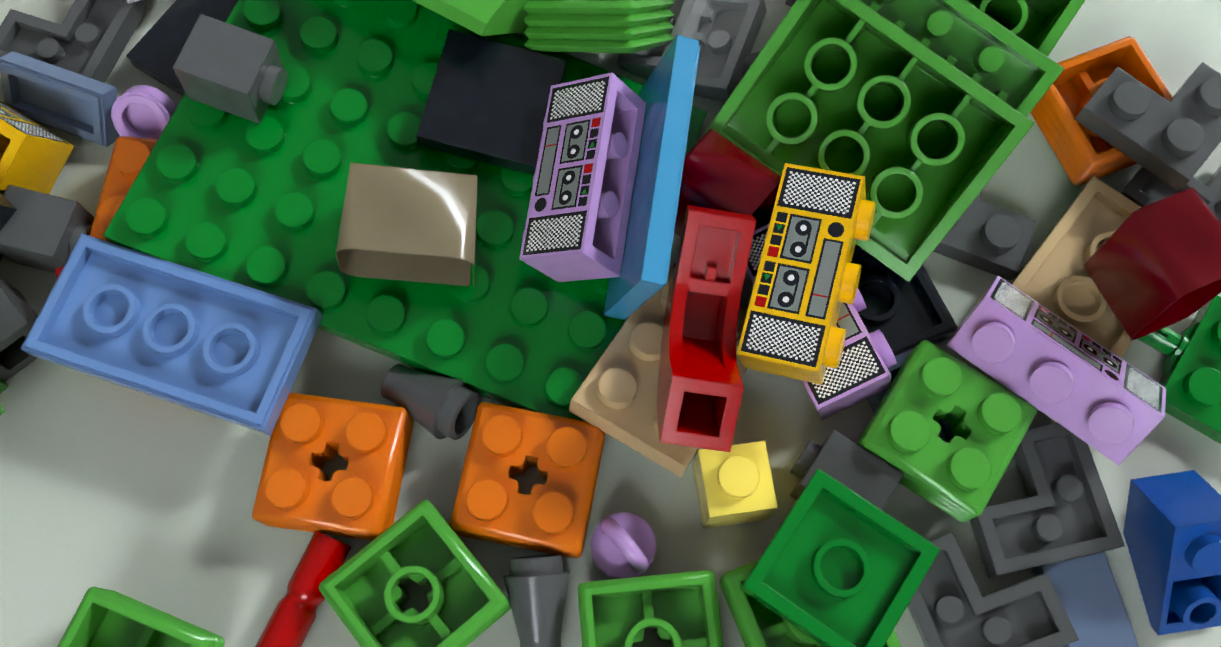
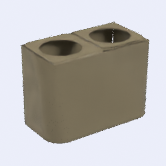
[336,163,477,286]

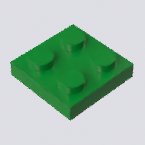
[740,468,941,647]

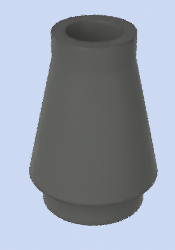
[381,364,480,440]
[503,554,570,647]

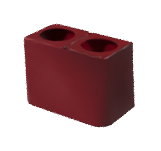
[674,129,781,237]
[1084,187,1221,340]

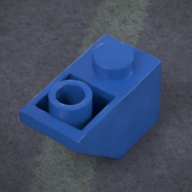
[1123,470,1221,635]

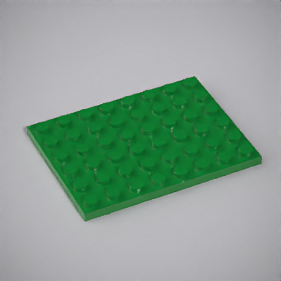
[103,0,708,421]

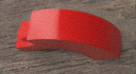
[657,205,756,452]

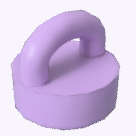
[111,85,177,139]
[590,512,656,579]

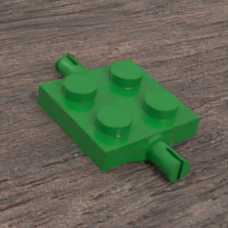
[1138,295,1221,444]

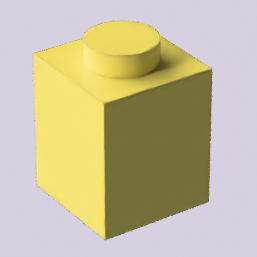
[693,441,778,529]

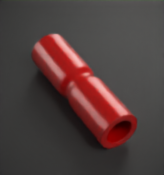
[255,530,352,647]

